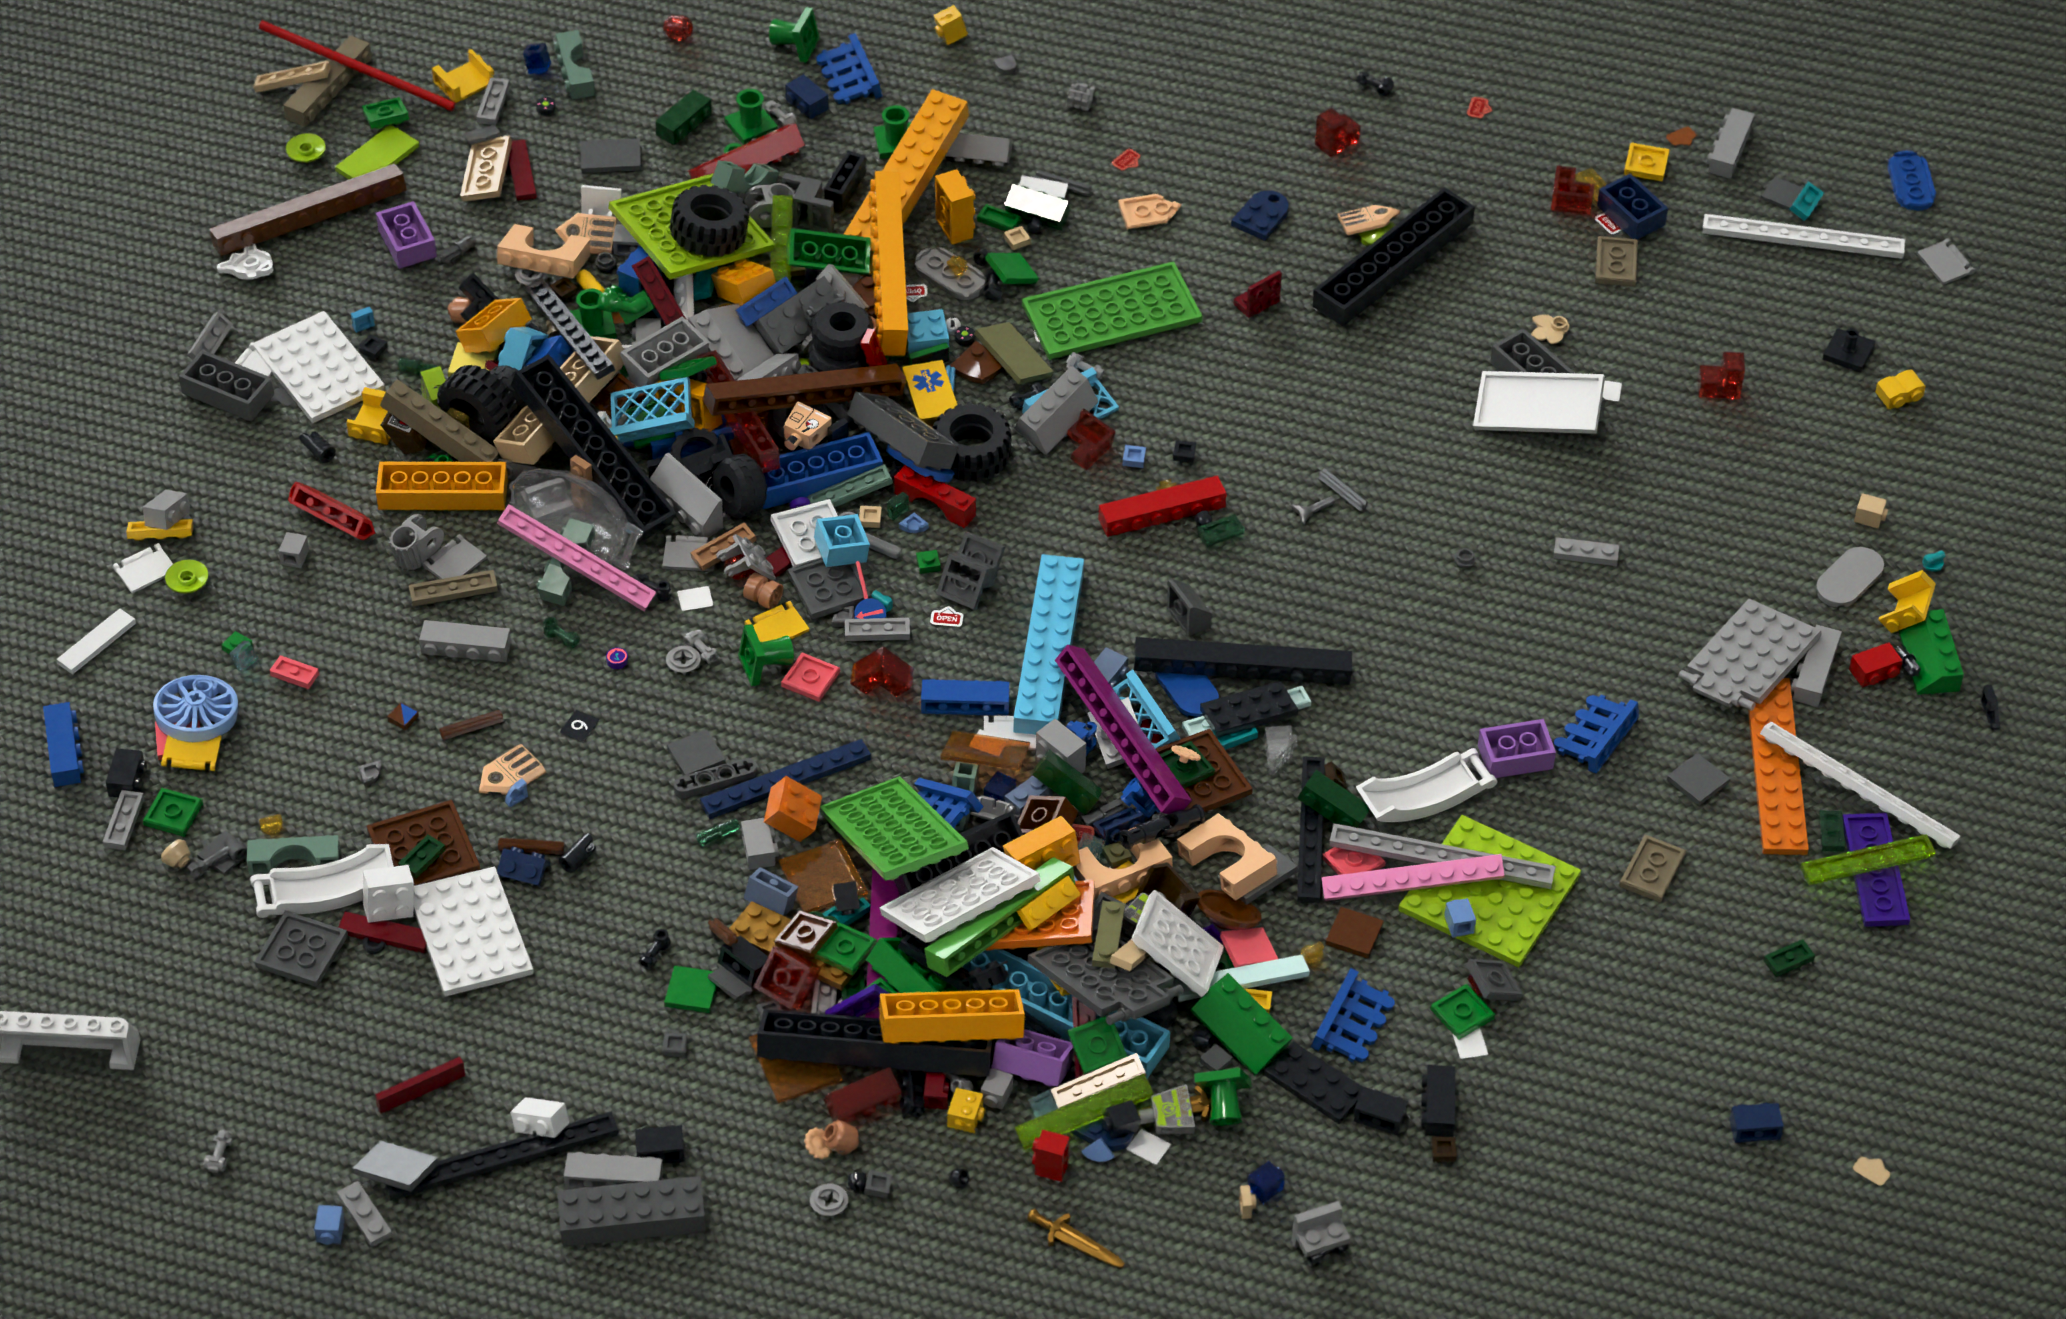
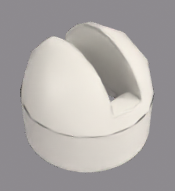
[946,318,961,335]

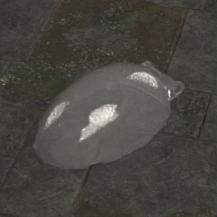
[509,469,643,570]

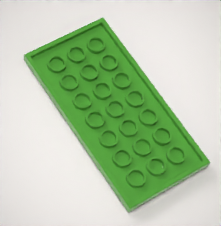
[1022,261,1203,360]
[820,776,969,881]

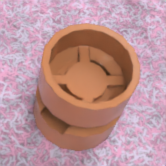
[743,573,783,610]

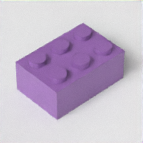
[376,201,437,269]
[1478,719,1556,778]
[992,1029,1074,1087]

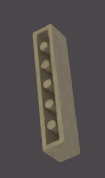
[284,35,372,127]
[380,379,499,462]

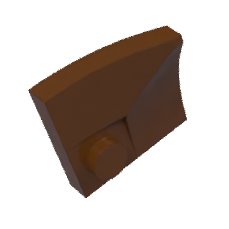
[950,341,1004,384]
[590,373,646,419]

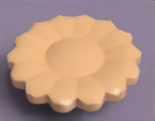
[1171,745,1201,763]
[804,1128,832,1160]

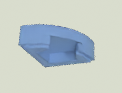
[899,513,929,533]
[505,778,528,807]
[1081,1137,1115,1162]

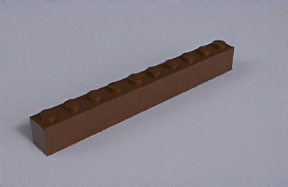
[209,164,407,256]
[703,364,906,416]

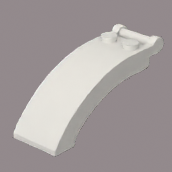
[1356,748,1497,822]
[250,844,393,918]

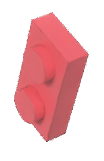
[269,655,319,690]

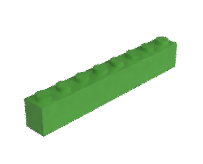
[924,857,1076,977]

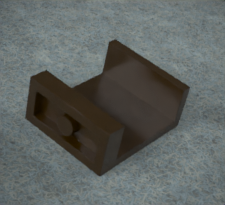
[1134,862,1200,918]

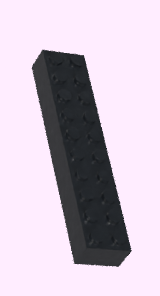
[1312,187,1475,326]
[511,354,676,544]
[757,1009,995,1077]

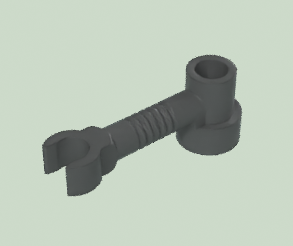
[188,836,247,879]

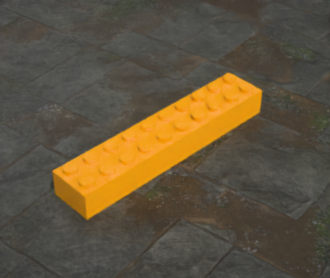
[844,89,969,261]
[869,171,908,356]

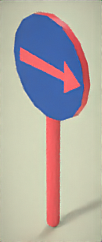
[854,561,886,619]

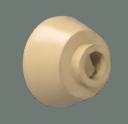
[161,839,191,868]

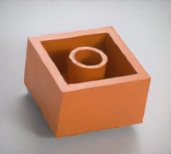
[764,776,822,842]

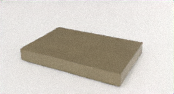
[1595,236,1638,287]
[1619,835,1686,903]

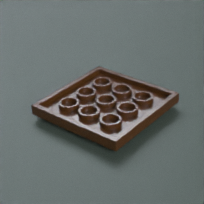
[1156,728,1253,812]
[366,799,480,886]

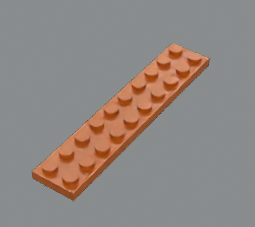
[1748,678,1809,855]

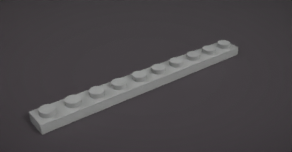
[1329,824,1556,889]

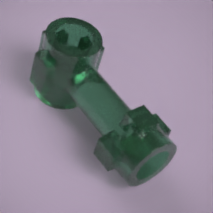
[543,617,580,648]

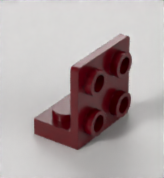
[1233,271,1282,318]

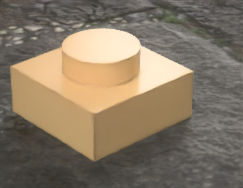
[1004,226,1031,250]
[859,506,882,528]
[1239,1185,1256,1219]

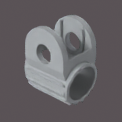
[744,183,795,228]
[389,514,444,571]

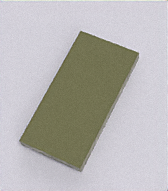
[974,322,1054,385]

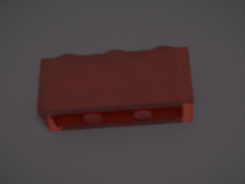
[823,1067,902,1124]

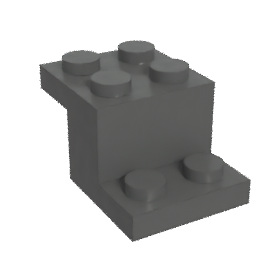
[782,173,834,233]
[936,531,1006,609]

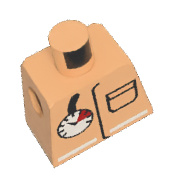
[784,402,832,450]

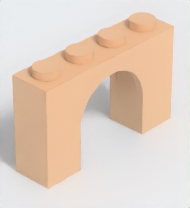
[497,224,590,279]
[1177,813,1277,901]
[1073,827,1173,903]

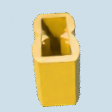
[1875,370,1926,409]

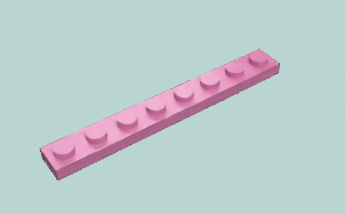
[497,504,656,612]
[1322,854,1505,901]

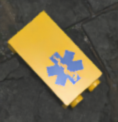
[902,360,957,427]

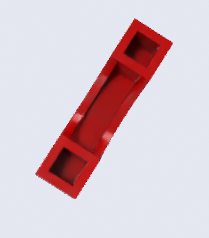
[894,465,976,529]

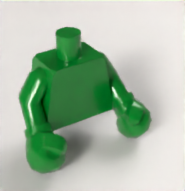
[597,285,655,325]

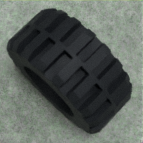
[670,185,749,257]
[437,365,518,445]
[932,403,1011,481]

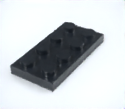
[1200,681,1298,738]
[1265,1041,1364,1124]

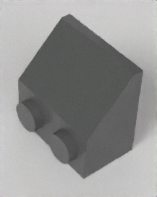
[1167,578,1213,637]

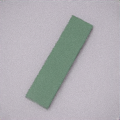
[807,464,893,507]

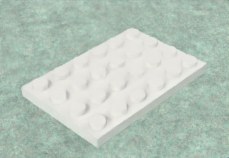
[252,311,385,424]
[879,847,1041,943]
[413,866,533,997]

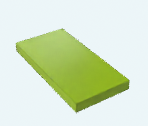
[335,124,420,179]

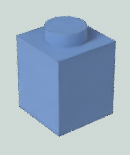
[1444,898,1476,937]
[314,1205,345,1245]

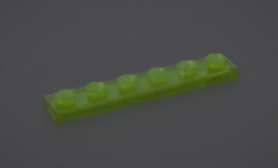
[770,195,793,283]
[1800,834,1935,885]
[1015,1073,1154,1150]

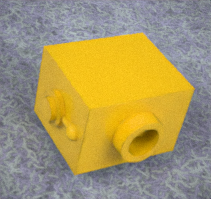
[933,5,968,45]
[947,1088,985,1133]

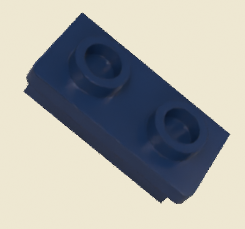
[1093,807,1145,845]
[497,846,550,886]

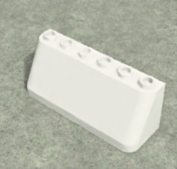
[0,1011,140,1070]

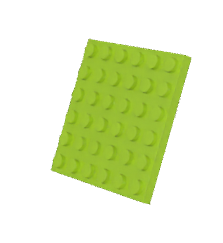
[608,174,775,280]
[1398,815,1581,968]

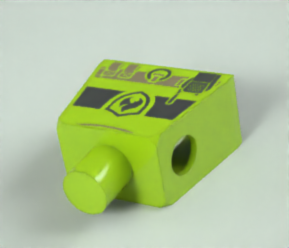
[421,366,446,409]

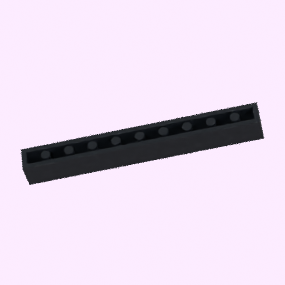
[1133,637,1352,685]

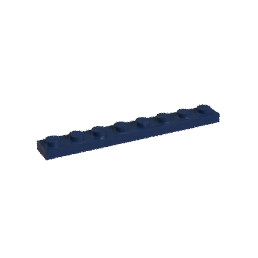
[700,739,871,819]

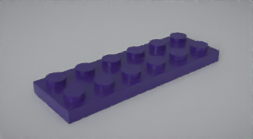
[1842,813,1910,927]

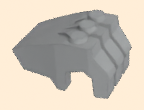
[1066,83,1095,111]

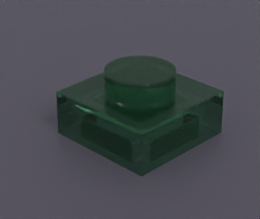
[887,492,909,520]

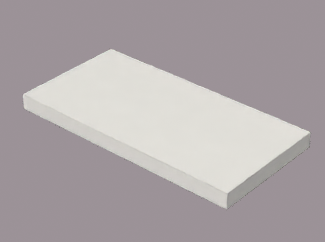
[1473,371,1605,434]

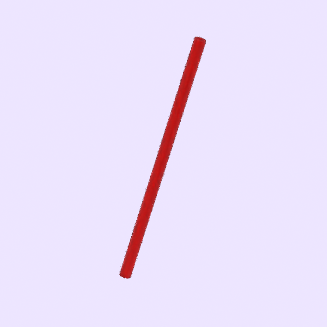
[259,20,456,112]

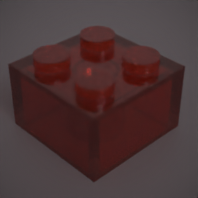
[754,946,821,1009]

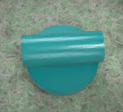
[1922,550,1945,572]
[871,590,893,612]

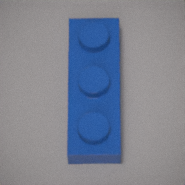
[735,277,797,327]

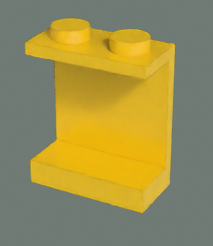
[432,49,494,103]
[346,387,391,445]
[1878,570,1936,633]

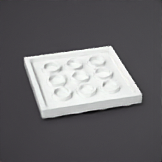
[1131,890,1224,997]

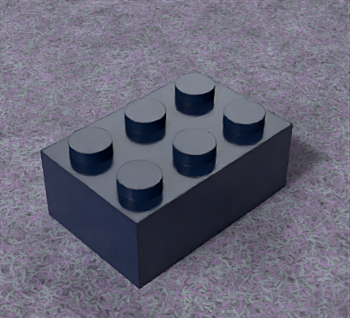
[1597,174,1668,239]

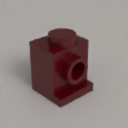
[924,1072,949,1110]

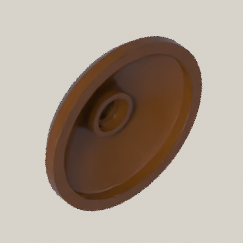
[1197,890,1262,930]

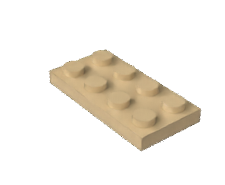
[460,136,512,202]

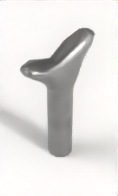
[1292,496,1335,525]

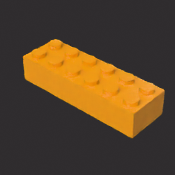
[376,462,508,510]
[879,989,1025,1044]

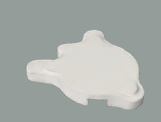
[217,243,274,280]

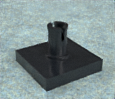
[1822,328,1876,373]

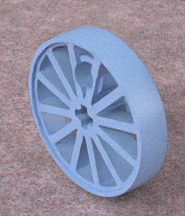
[153,675,238,742]

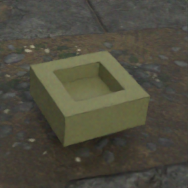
[1102,841,1132,869]

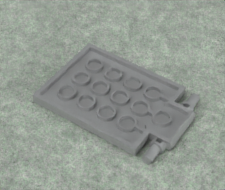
[1678,599,1821,711]

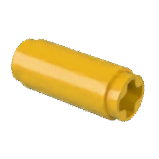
[576,269,605,292]

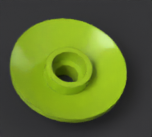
[286,133,326,163]
[165,560,209,594]

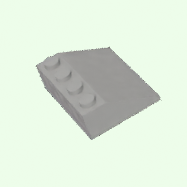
[688,304,774,382]

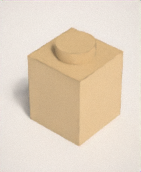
[1854,493,1889,529]

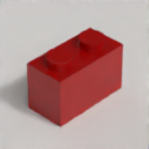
[1849,642,1903,688]
[1032,1129,1070,1182]

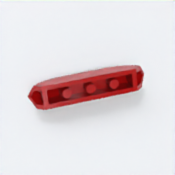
[288,481,375,540]

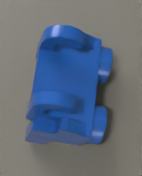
[1066,720,1097,756]
[1120,777,1161,818]

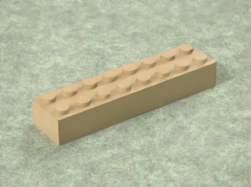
[493,336,624,465]

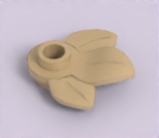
[1531,315,1569,344]

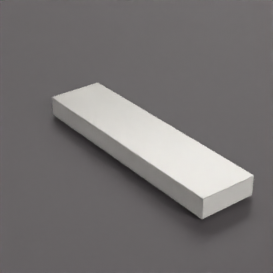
[57,609,136,675]

